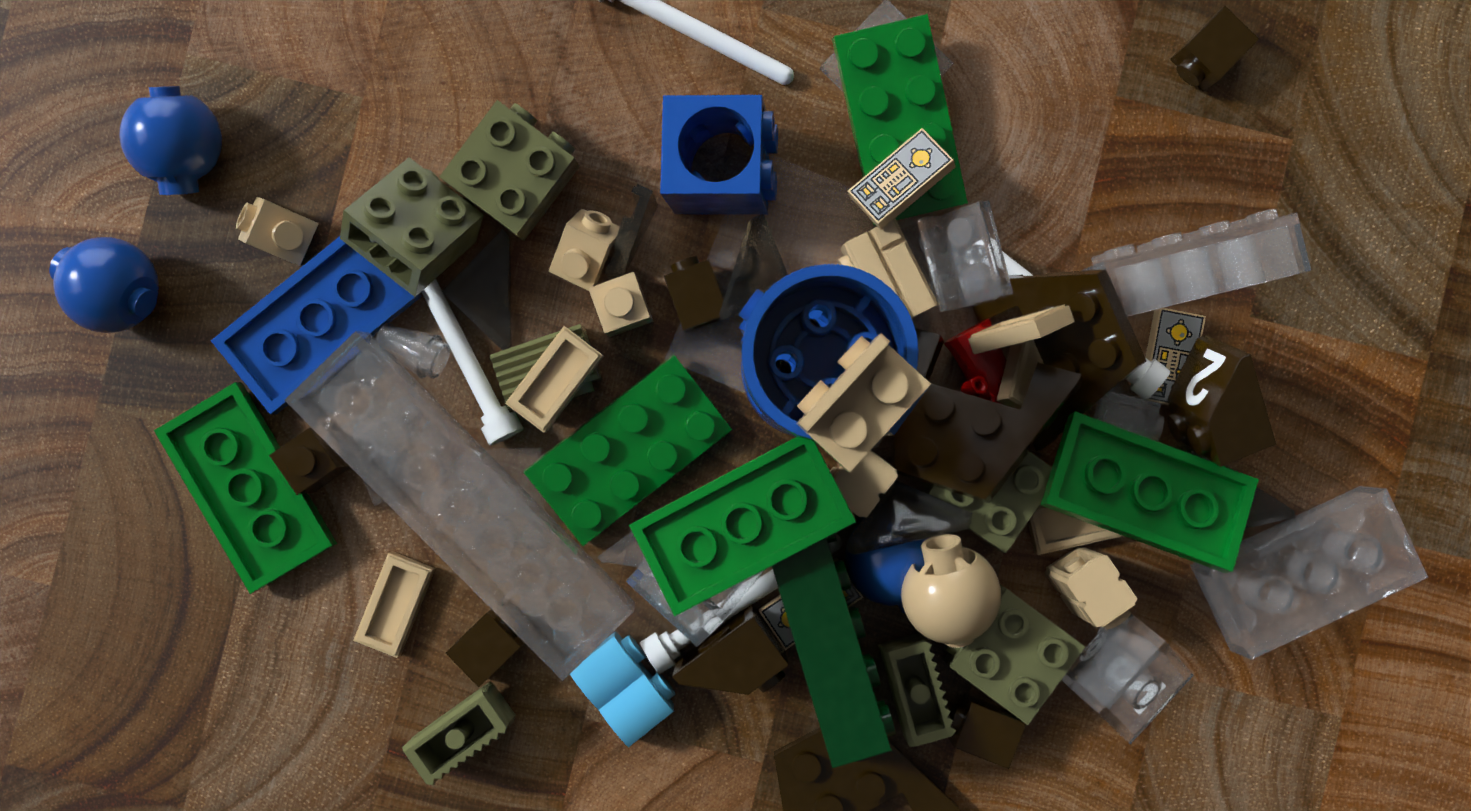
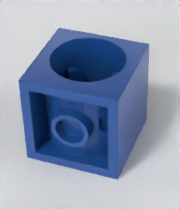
[660,95,778,215]

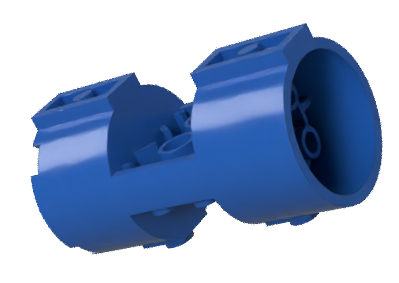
[739,264,929,439]

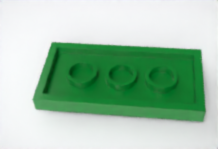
[832,14,968,226]
[523,354,732,546]
[154,382,337,594]
[1041,411,1259,573]
[629,436,857,616]

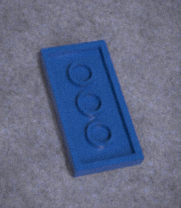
[211,236,422,415]

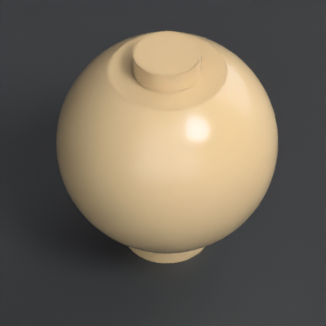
[901,534,1001,648]

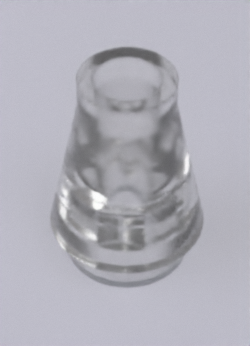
[375,323,450,379]

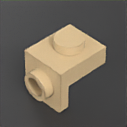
[236,197,319,266]
[549,209,622,291]

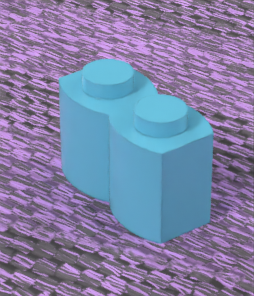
[569,631,675,747]

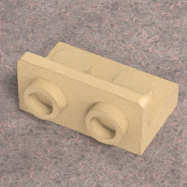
[796,333,931,472]

